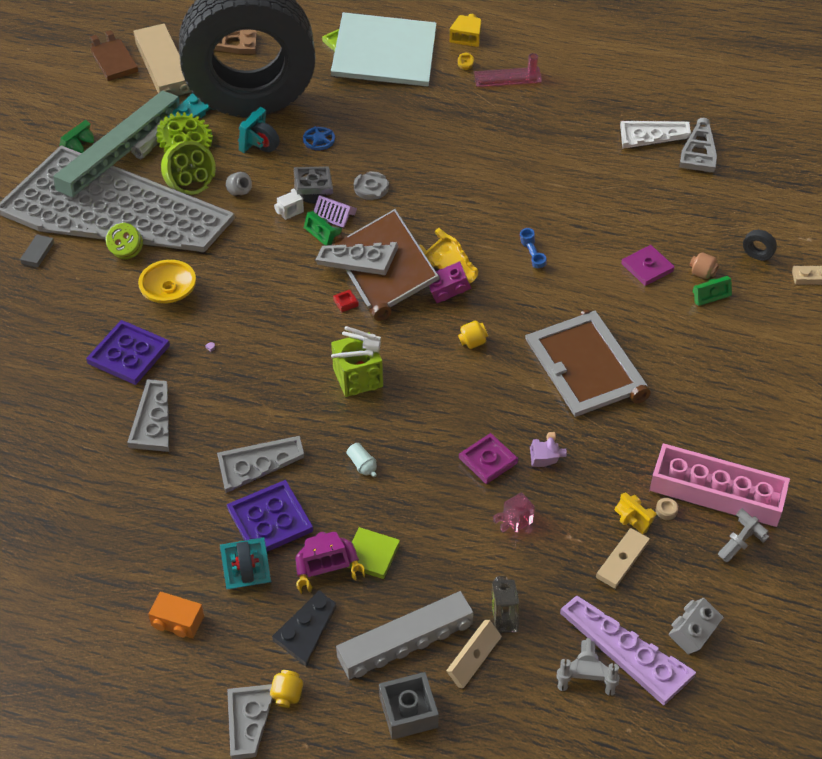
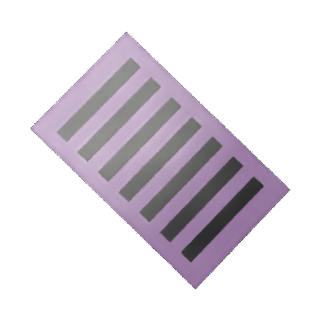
[314,195,357,228]

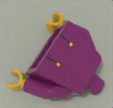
[295,532,365,594]

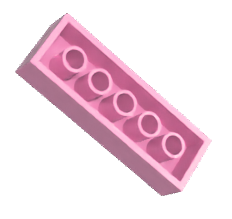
[650,443,790,527]

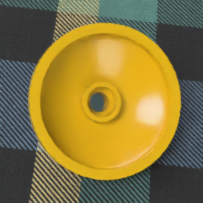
[138,260,196,303]

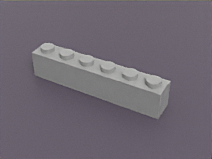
[336,591,473,680]

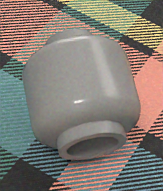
[226,172,252,196]

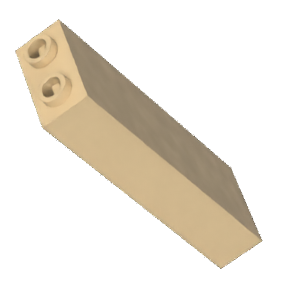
[134,24,192,96]

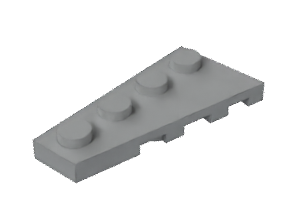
[316,242,398,275]
[127,379,169,452]
[217,436,304,493]

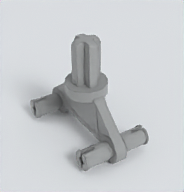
[718,508,769,562]
[557,638,620,695]

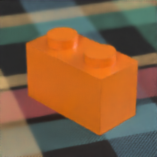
[148,592,204,639]

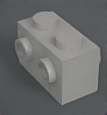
[668,598,723,654]

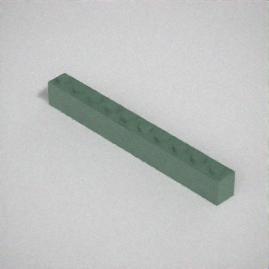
[53,90,179,197]

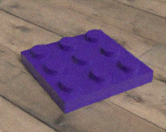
[86,320,170,385]
[227,480,313,552]

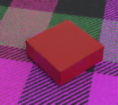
[333,290,359,313]

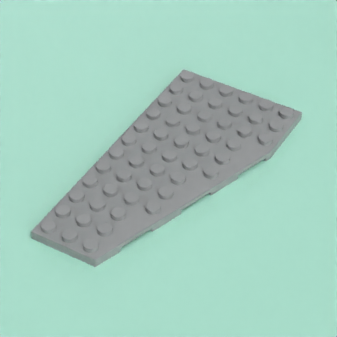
[0,146,235,252]

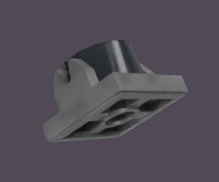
[294,167,333,203]

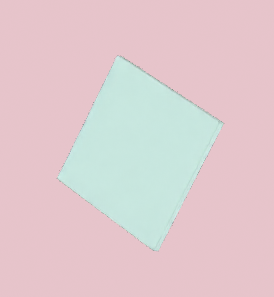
[331,12,436,86]

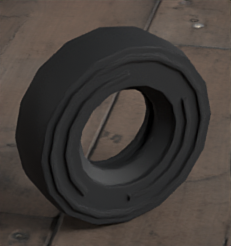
[743,229,777,261]

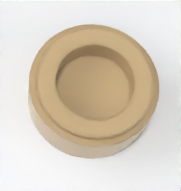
[656,498,678,520]

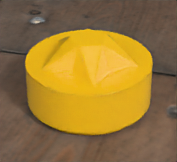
[458,53,474,70]

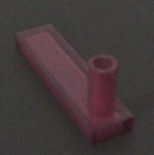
[474,53,541,87]

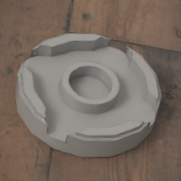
[354,171,389,200]

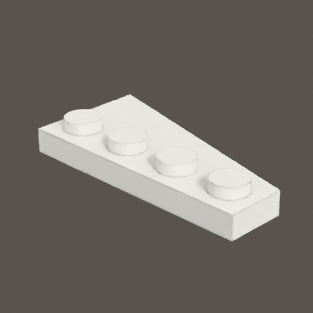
[620,121,691,148]

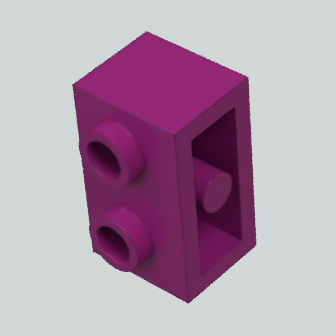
[429,261,471,303]

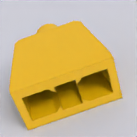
[449,14,481,47]

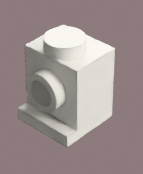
[274,189,304,220]

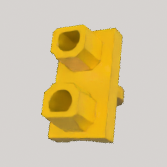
[614,492,656,534]

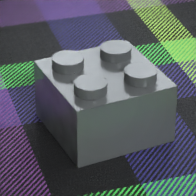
[379,672,439,740]

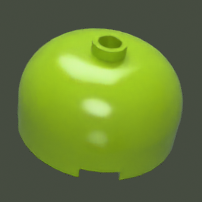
[161,141,216,195]

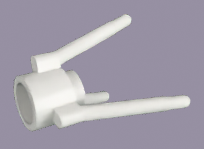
[331,326,381,358]

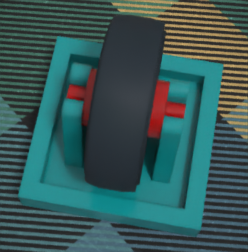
[238,107,280,153]
[220,537,271,590]

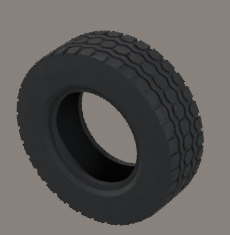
[179,0,316,117]

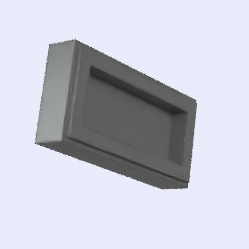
[20,235,54,267]

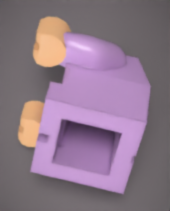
[530,432,566,467]

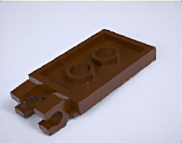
[90,30,139,81]

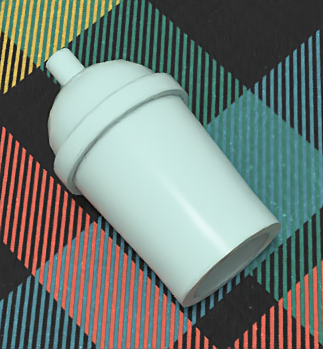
[347,443,377,477]

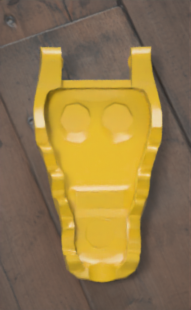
[419,228,478,283]

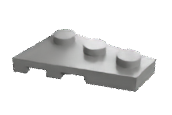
[227,684,273,759]

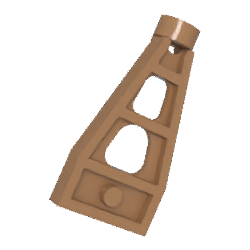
[214,30,257,54]

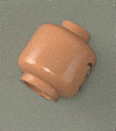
[689,252,719,280]

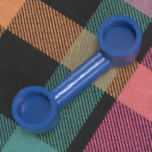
[520,228,547,268]

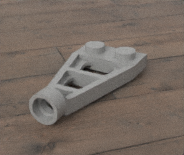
[679,118,717,172]

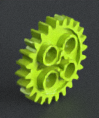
[156,112,213,152]

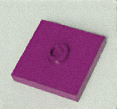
[621,245,675,286]
[459,433,518,484]

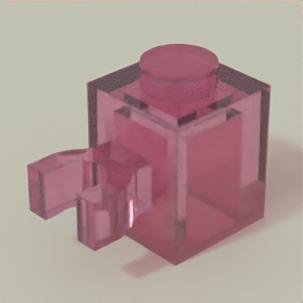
[493,492,535,532]

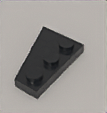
[272,591,336,667]

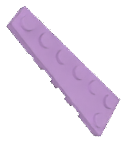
[560,596,696,705]

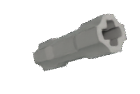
[131,119,164,160]

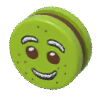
[106,223,143,259]

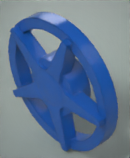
[303,126,335,150]

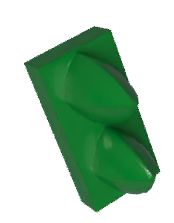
[59,120,94,153]
[303,211,342,246]
[693,276,732,306]

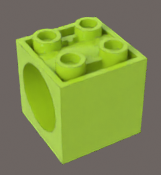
[331,332,383,397]

